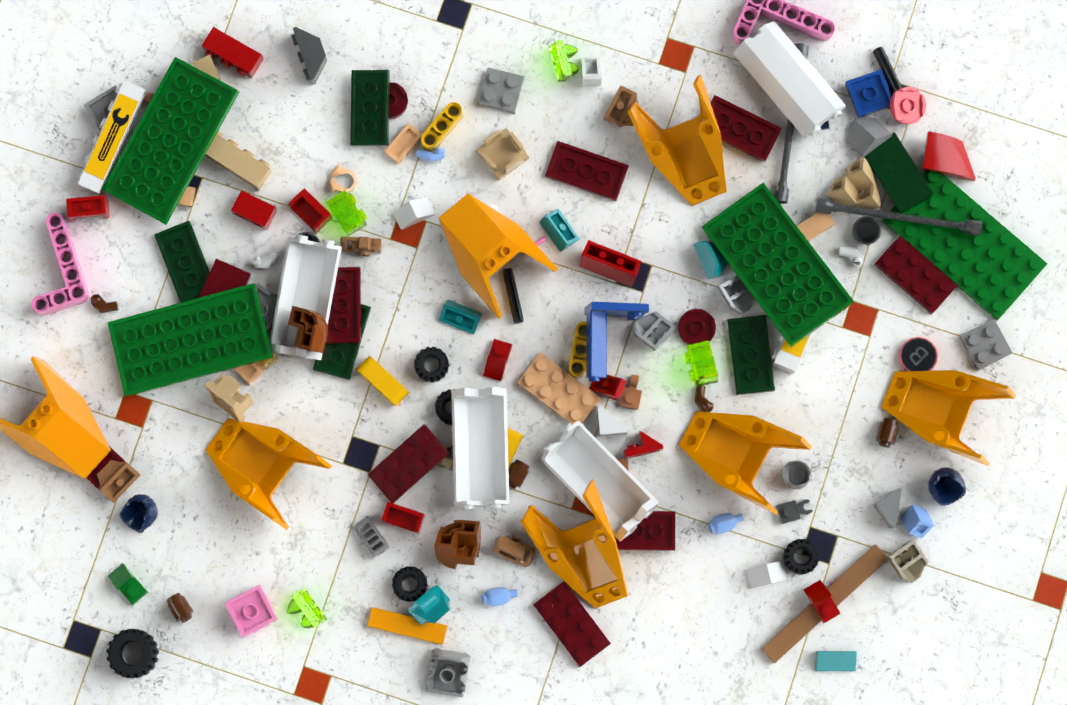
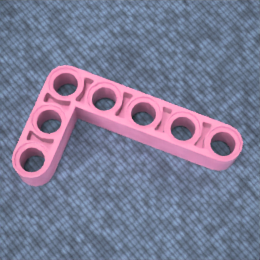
[732,0,835,44]
[31,212,89,316]

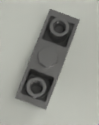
[291,27,328,85]

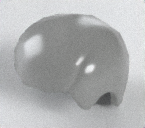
[782,460,812,489]

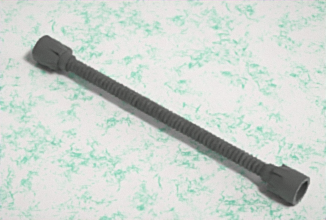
[773,43,809,204]
[816,197,982,236]

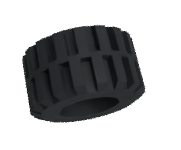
[106,629,159,678]

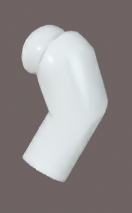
[838,246,864,268]
[251,250,280,269]

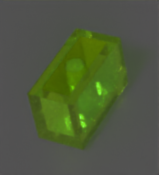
[326,190,367,237]
[684,341,718,387]

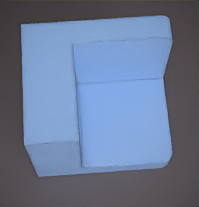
[901,504,934,538]

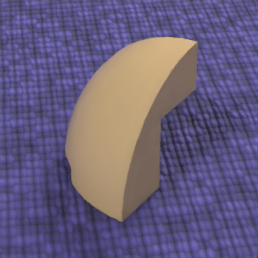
[828,157,881,210]

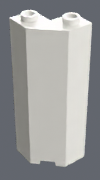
[733,21,846,138]
[270,235,342,360]
[451,387,509,510]
[540,420,659,541]

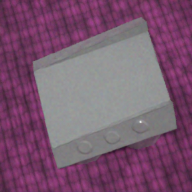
[425,648,470,697]

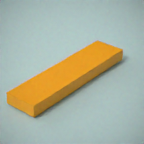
[367,607,448,645]

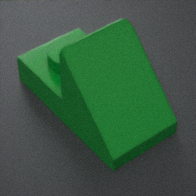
[108,563,148,605]

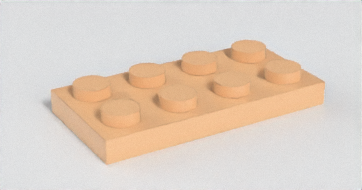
[517,352,601,425]

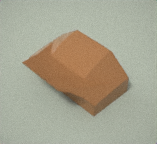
[603,85,638,128]
[97,460,140,503]

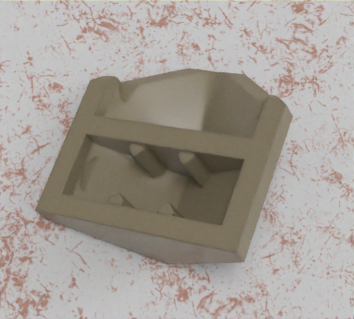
[887,539,928,583]

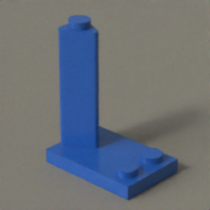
[584,302,649,382]

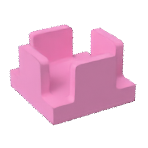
[225,585,278,638]

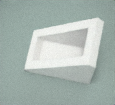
[581,57,602,87]
[393,197,435,230]
[597,405,630,437]
[746,561,788,589]

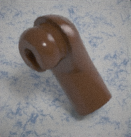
[91,294,119,313]
[694,385,714,412]

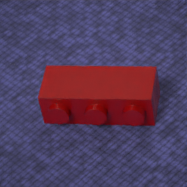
[202,27,264,78]
[579,240,641,287]

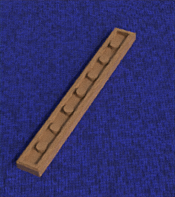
[761,544,888,663]

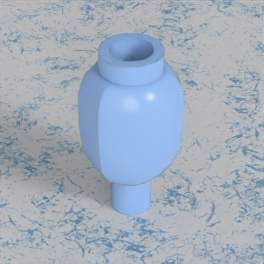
[708,513,744,535]
[482,587,518,607]

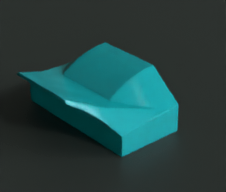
[693,241,728,279]
[408,585,450,626]

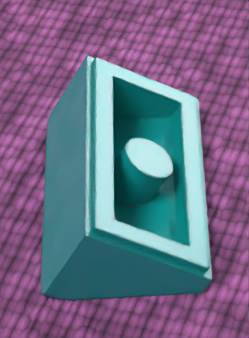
[540,209,579,252]
[439,300,482,334]
[816,651,857,671]

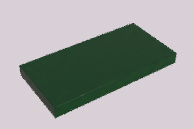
[350,70,390,146]
[865,132,933,214]
[154,221,210,303]
[313,304,371,380]
[727,315,775,395]

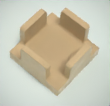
[476,128,529,181]
[205,373,253,423]

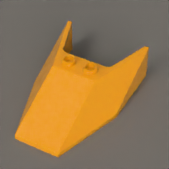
[627,75,727,206]
[439,193,558,319]
[0,356,111,479]
[881,370,1016,466]
[679,411,812,515]
[205,418,332,530]
[520,480,628,609]

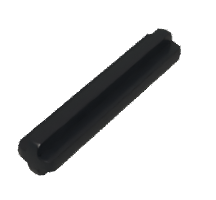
[873,47,902,93]
[503,268,524,324]

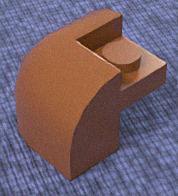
[288,306,328,353]
[434,520,481,569]

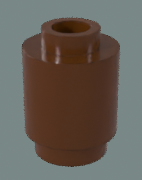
[876,418,899,448]
[508,459,530,489]
[166,593,194,623]

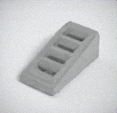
[353,516,390,559]

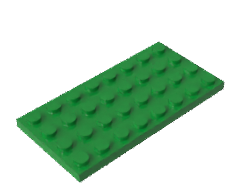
[102,57,240,225]
[882,170,1048,321]
[701,183,854,348]
[107,283,274,397]

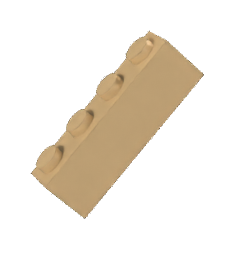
[205,131,272,190]

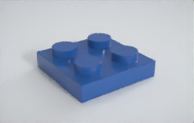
[845,70,892,118]

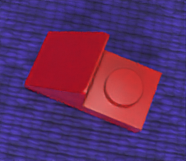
[483,339,512,381]
[589,375,627,400]
[624,431,664,459]
[803,580,841,624]

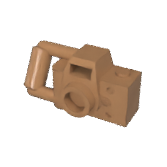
[340,236,382,257]
[492,535,536,567]

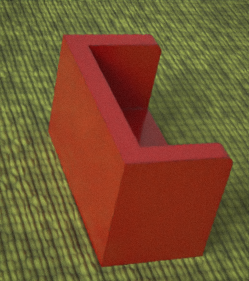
[288,188,333,234]
[231,190,277,230]
[66,195,110,221]
[381,502,425,534]

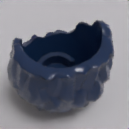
[928,467,966,506]
[119,494,158,533]

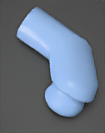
[416,147,445,162]

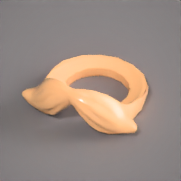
[329,164,357,193]

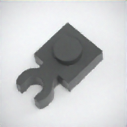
[776,499,813,524]

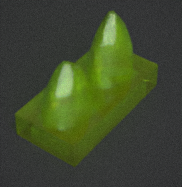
[549,40,580,82]
[287,588,327,628]

